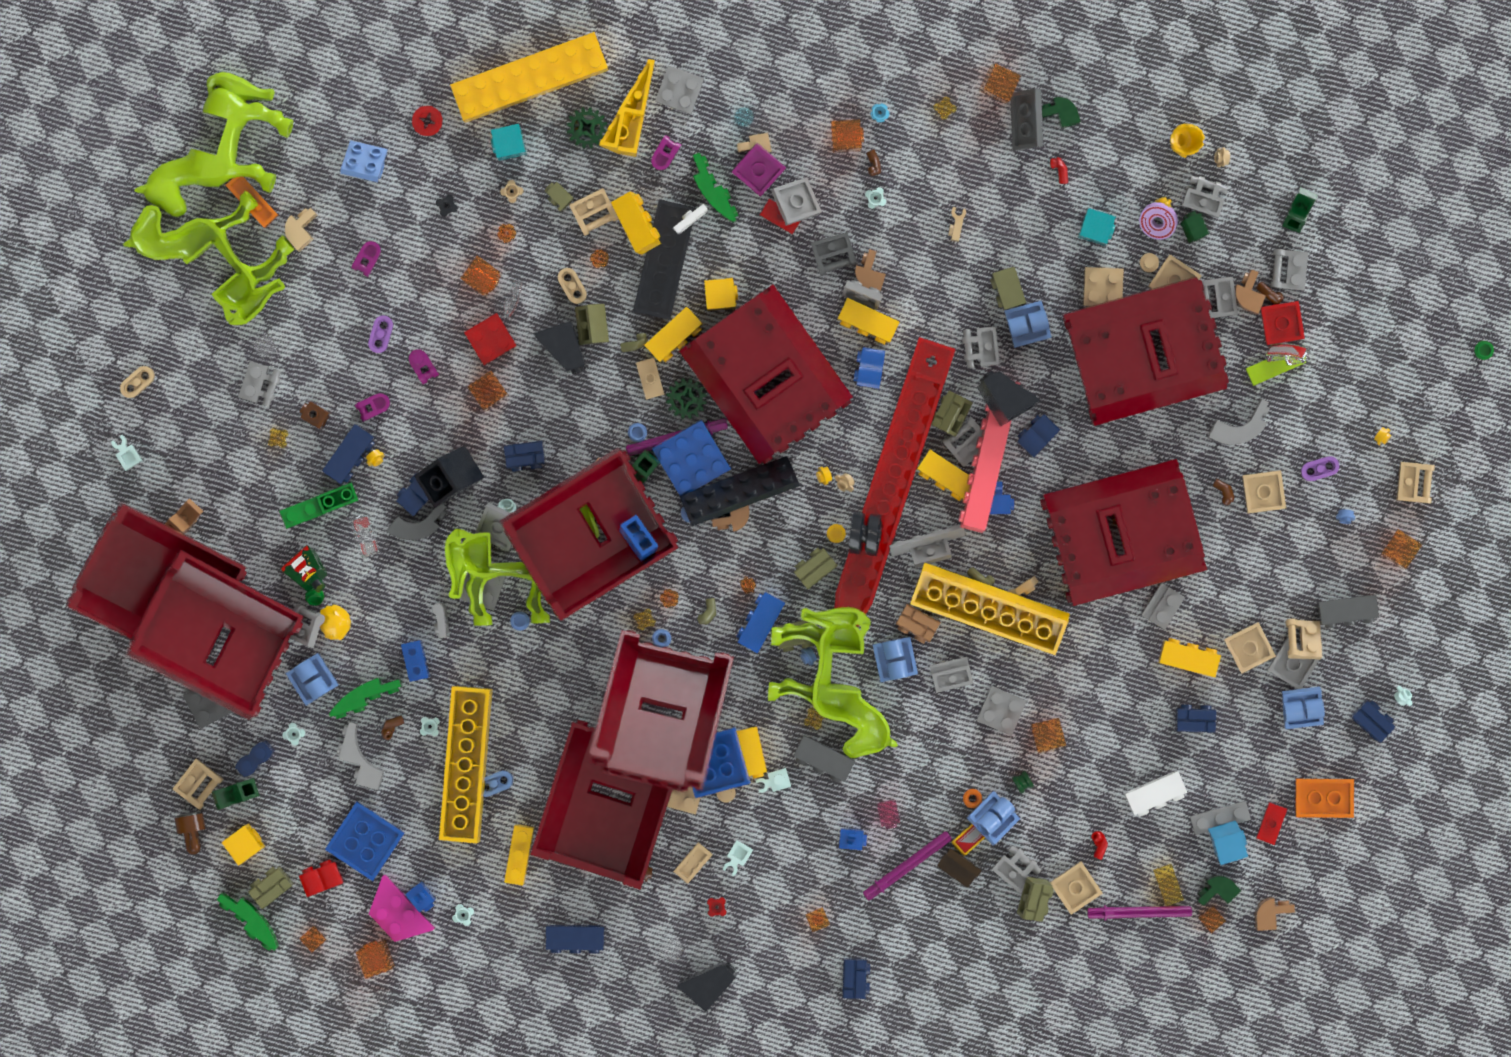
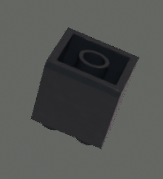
[534,321,587,375]
[977,371,1040,427]
[414,445,485,508]
[677,961,737,1012]

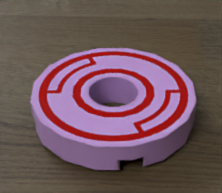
[1139,202,1178,240]

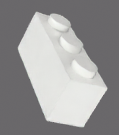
[1124,770,1187,817]

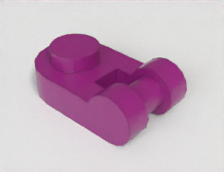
[651,135,682,171]
[351,241,381,277]
[409,349,439,385]
[354,393,390,422]

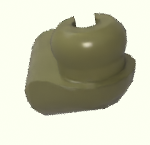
[621,333,648,352]
[967,567,995,586]
[697,598,716,625]

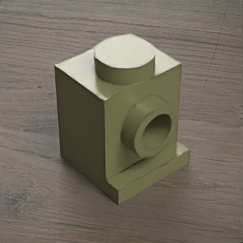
[544,182,574,213]

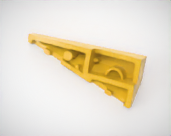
[599,59,655,157]

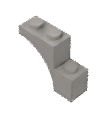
[337,721,384,790]

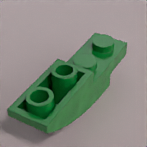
[693,152,738,223]
[279,482,358,529]
[329,677,403,719]
[217,892,279,951]

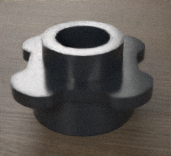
[436,195,458,217]

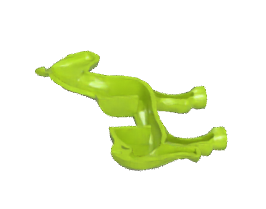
[134,72,294,217]
[123,191,294,325]
[445,505,599,626]
[768,607,898,758]

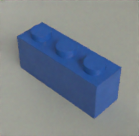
[736,592,785,653]

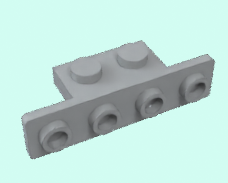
[889,525,965,568]

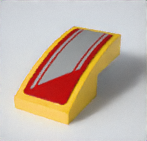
[951,824,985,856]

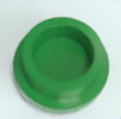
[1474,341,1494,360]
[305,589,324,606]

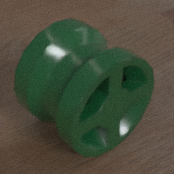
[1012,770,1034,794]

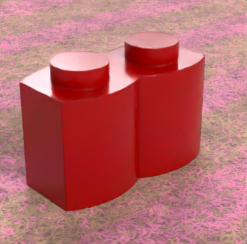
[299,859,344,897]

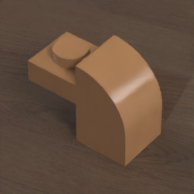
[855,249,886,291]
[1234,269,1266,315]
[165,498,204,534]
[712,505,750,532]
[1255,897,1295,931]

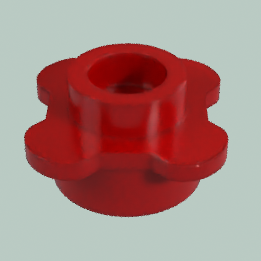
[707,897,727,917]

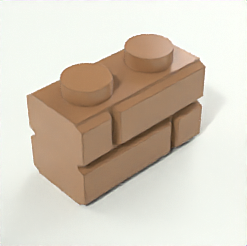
[896,604,941,644]

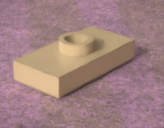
[636,358,665,400]
[673,842,713,884]

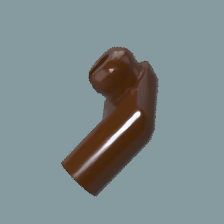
[866,149,881,177]
[1256,282,1284,305]
[1212,478,1235,505]
[381,715,405,740]

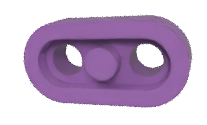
[368,315,394,353]
[1301,456,1339,481]

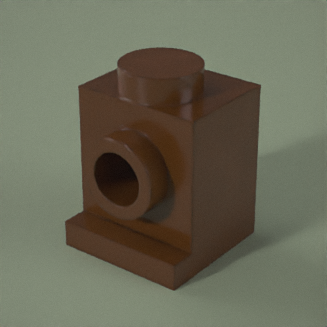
[300,401,331,430]

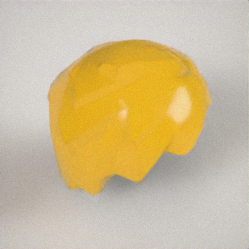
[1170,123,1205,158]
[320,605,351,640]

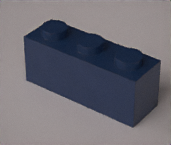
[322,424,376,484]
[546,925,605,954]

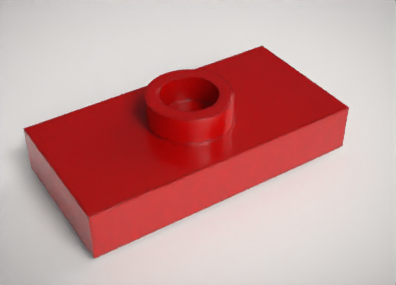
[760,199,801,235]
[1256,802,1287,845]

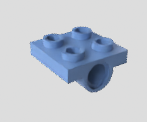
[340,140,387,182]
[1004,300,1052,348]
[873,637,918,682]
[286,653,339,706]
[1282,687,1325,729]
[967,791,1020,845]

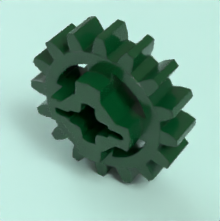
[567,107,608,149]
[666,378,707,419]

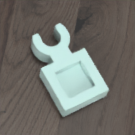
[111,435,143,471]
[756,768,791,793]
[723,840,753,876]

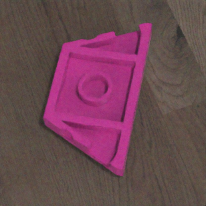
[369,874,435,942]

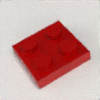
[1260,301,1305,345]
[464,313,517,365]

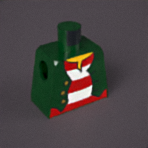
[280,545,327,592]

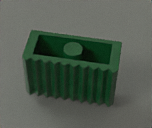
[1180,211,1210,244]

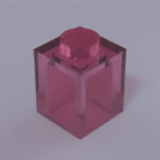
[877,799,900,829]

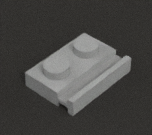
[1141,583,1185,630]
[930,656,974,693]

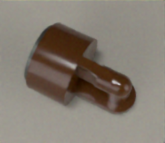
[174,811,206,855]

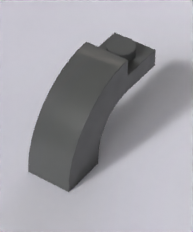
[386,503,448,540]

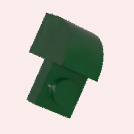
[1042,97,1081,129]
[1282,187,1318,234]
[632,450,660,484]
[211,778,260,810]
[1196,875,1241,906]

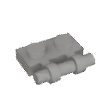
[1182,176,1228,218]
[962,326,1000,368]
[238,361,281,407]
[992,845,1042,894]

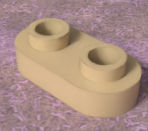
[558,268,587,304]
[120,366,155,398]

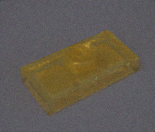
[1153,863,1184,906]

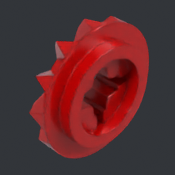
[412,106,443,136]

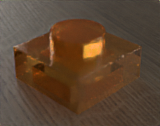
[1199,906,1226,934]
[805,907,830,932]
[299,926,327,953]

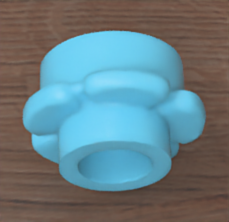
[870,104,889,122]

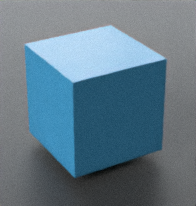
[1208,820,1248,865]

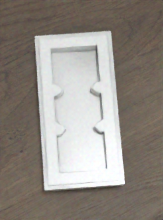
[673,204,708,234]

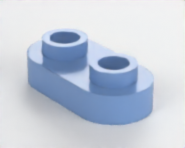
[483,771,514,797]

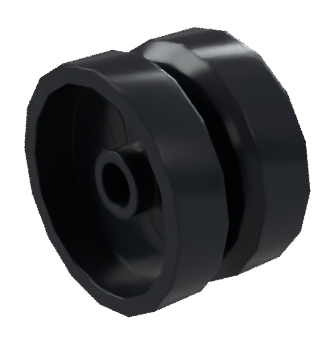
[849,512,882,556]

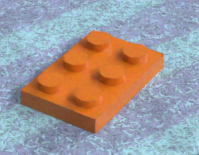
[1295,779,1354,818]

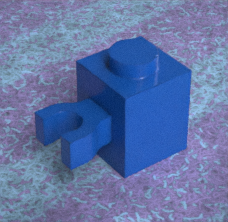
[989,481,1014,515]
[839,828,867,850]
[405,881,436,912]

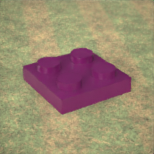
[732,143,786,197]

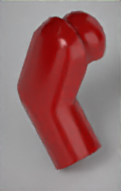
[1050,157,1068,184]
[1091,831,1108,860]

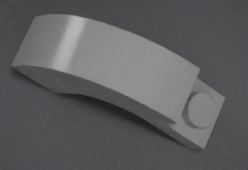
[1207,399,1270,445]

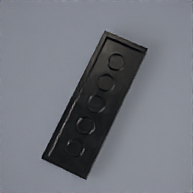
[633,199,697,320]
[680,456,800,526]

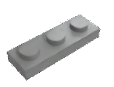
[1190,801,1251,835]

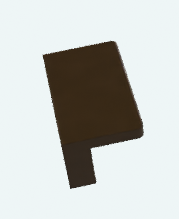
[937,847,982,888]

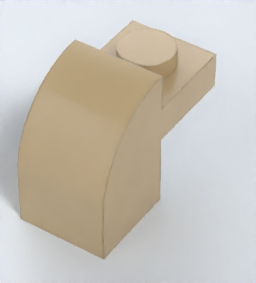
[285,208,317,252]

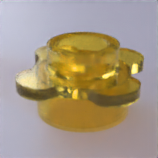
[934,96,957,120]
[268,428,289,448]
[634,609,656,631]
[804,708,825,730]

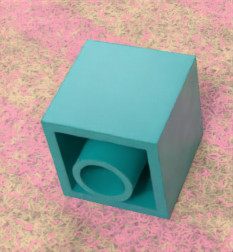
[490,124,527,161]
[1078,208,1116,246]

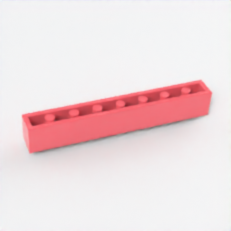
[958,382,1020,533]

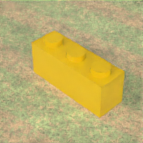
[611,191,661,255]
[837,298,899,345]
[644,307,703,363]
[917,450,970,501]
[1158,638,1221,677]
[504,824,535,886]

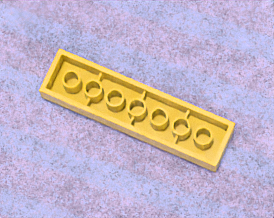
[450,32,609,123]
[910,562,1070,655]
[439,686,493,843]

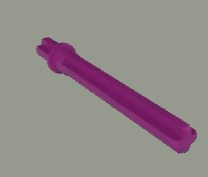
[626,418,728,456]
[863,831,952,901]
[1087,905,1192,921]

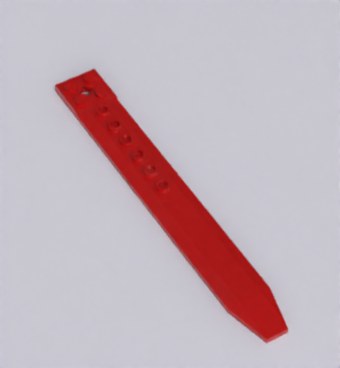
[834,337,956,626]

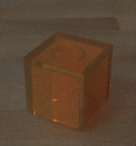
[979,63,1021,103]
[831,119,864,153]
[460,255,502,297]
[468,371,509,411]
[1381,529,1422,570]
[1030,718,1066,755]
[356,940,395,979]

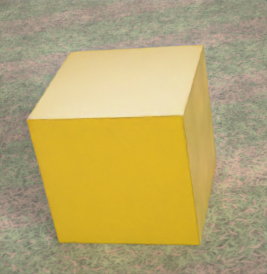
[704,278,738,311]
[221,824,265,866]

